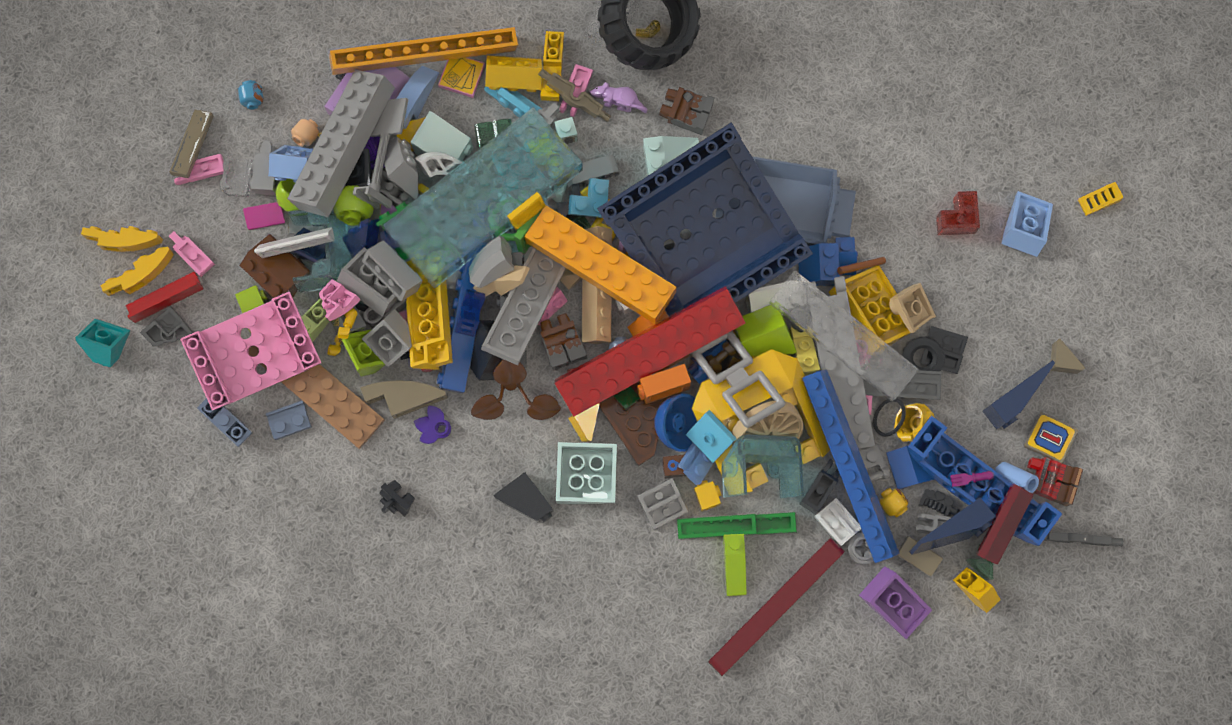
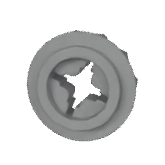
[847,533,874,565]

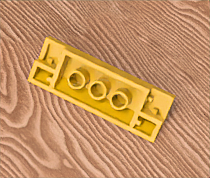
[406,256,453,370]

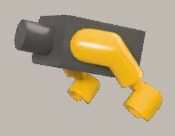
[327,306,366,356]

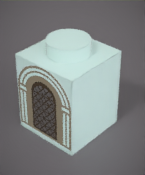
[554,117,578,146]

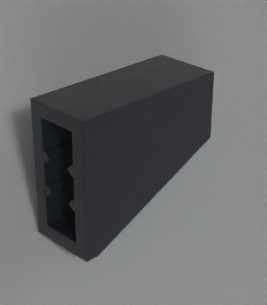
[470,320,503,381]
[494,472,554,523]

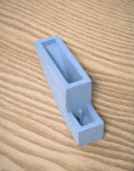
[396,66,439,129]

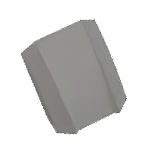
[469,236,514,288]

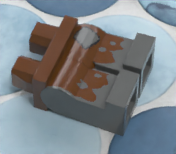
[659,87,715,135]
[540,313,587,371]

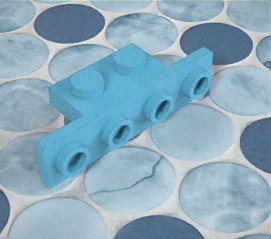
[484,87,542,122]

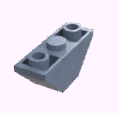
[197,398,252,447]

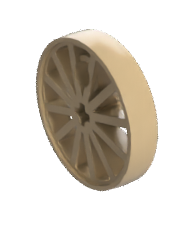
[732,401,803,464]

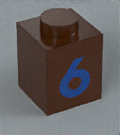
[662,454,686,478]

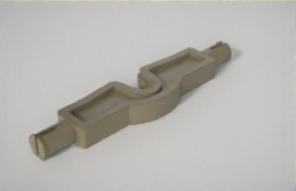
[538,68,611,122]

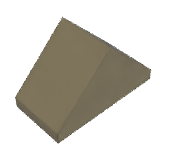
[1050,339,1085,374]

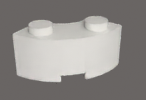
[414,152,471,182]

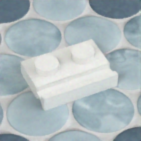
[814,498,861,547]

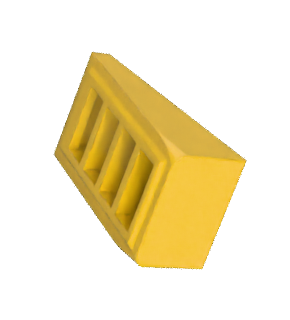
[1078,182,1123,216]

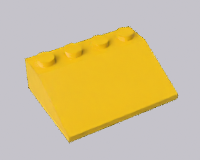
[829,265,919,356]

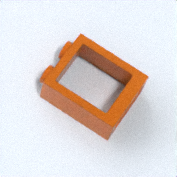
[637,364,691,404]

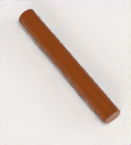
[837,257,886,275]

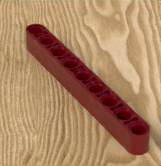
[708,538,845,676]

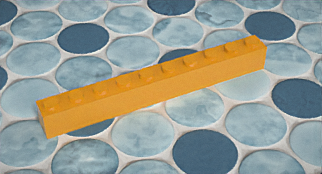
[329,27,518,75]

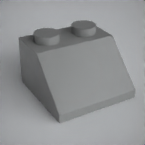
[362,309,412,367]

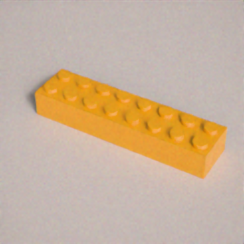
[524,205,676,324]

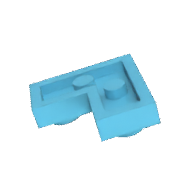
[568,178,609,218]

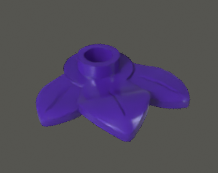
[414,406,451,444]

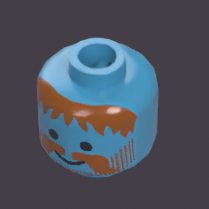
[238,80,264,110]

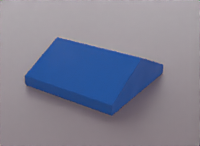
[886,446,935,489]

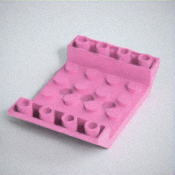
[180,292,322,410]

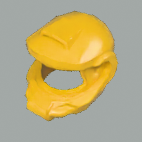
[894,403,935,442]

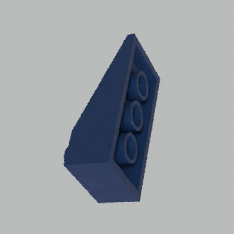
[983,360,1055,430]
[909,498,996,555]

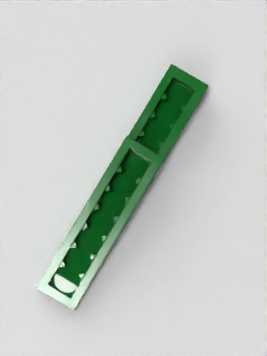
[677,512,797,539]

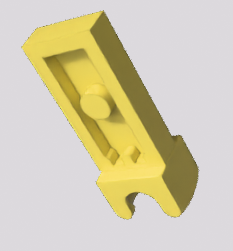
[790,326,820,376]

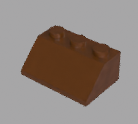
[239,234,311,298]

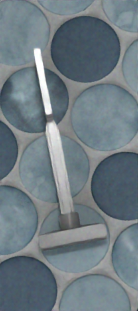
[353,98,409,209]

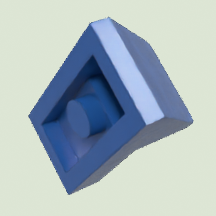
[835,237,858,276]

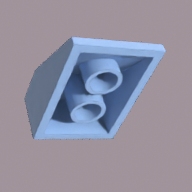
[268,145,314,182]
[1001,191,1053,257]

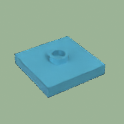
[686,410,736,463]

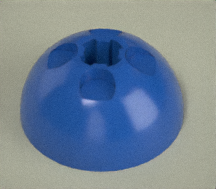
[654,394,697,452]

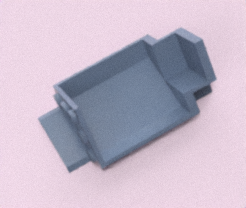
[715,157,856,244]

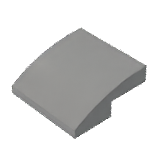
[637,478,688,530]

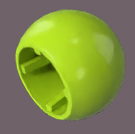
[333,186,374,226]

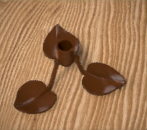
[471,359,561,420]

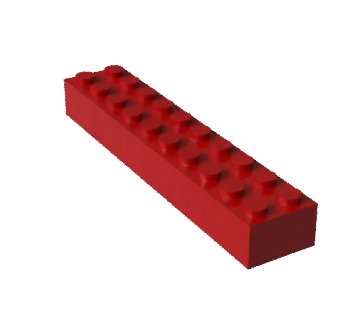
[555,286,745,417]

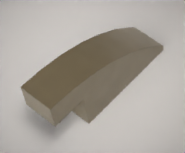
[360,380,448,419]

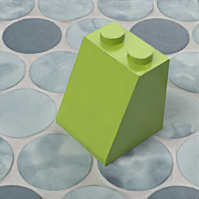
[734,302,797,356]

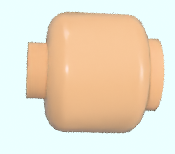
[291,119,319,147]

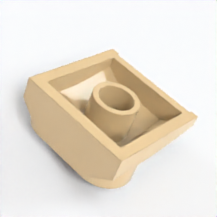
[890,283,936,333]

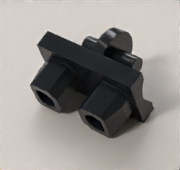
[379,480,415,517]

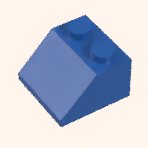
[798,243,840,286]

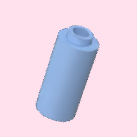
[995,462,1039,493]

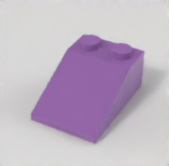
[859,566,932,639]

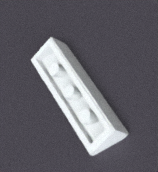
[254,227,335,258]

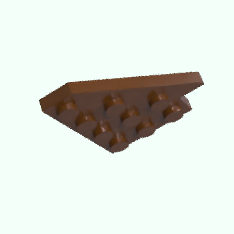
[599,381,667,466]

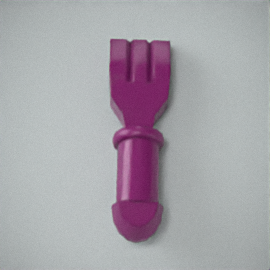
[950,471,994,487]

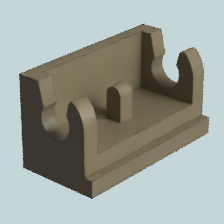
[898,536,943,576]

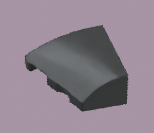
[140,306,194,347]

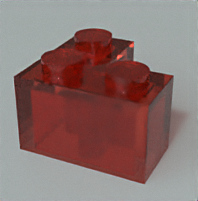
[936,191,980,235]

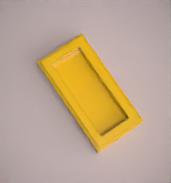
[507,192,546,230]

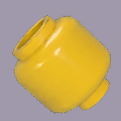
[879,487,909,518]

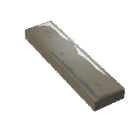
[169,110,214,178]

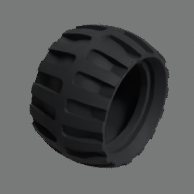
[598,0,701,70]

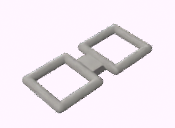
[692,331,786,428]

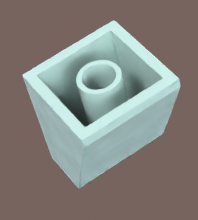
[411,111,473,163]

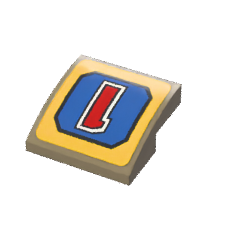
[1024,412,1078,464]

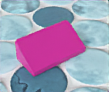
[243,202,285,230]

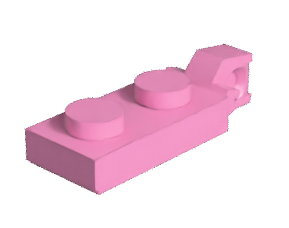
[169,231,215,277]

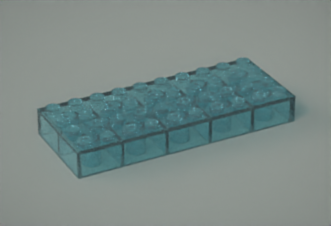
[383,107,583,289]

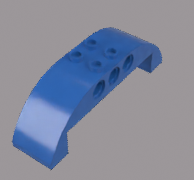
[907,416,1062,546]

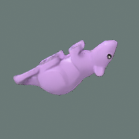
[590,82,648,113]

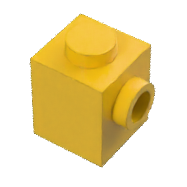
[694,480,721,512]

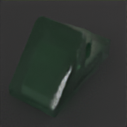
[966,541,994,581]

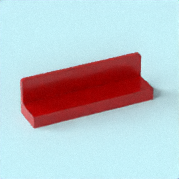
[125,272,204,323]

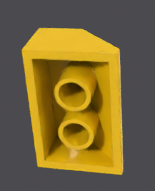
[485,55,542,92]

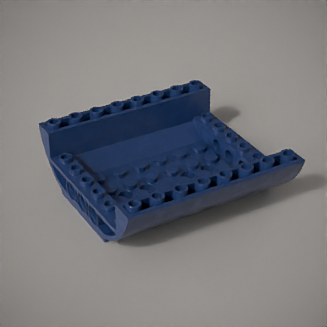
[597,122,813,317]

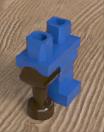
[687,339,737,385]

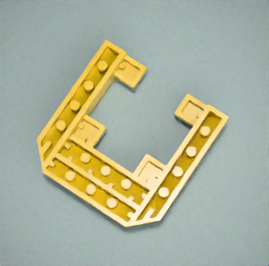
[692,349,830,496]

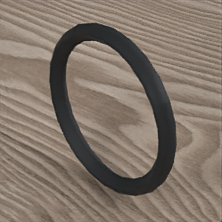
[873,398,906,437]

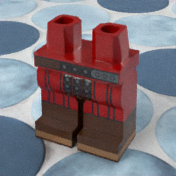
[1027,457,1083,506]

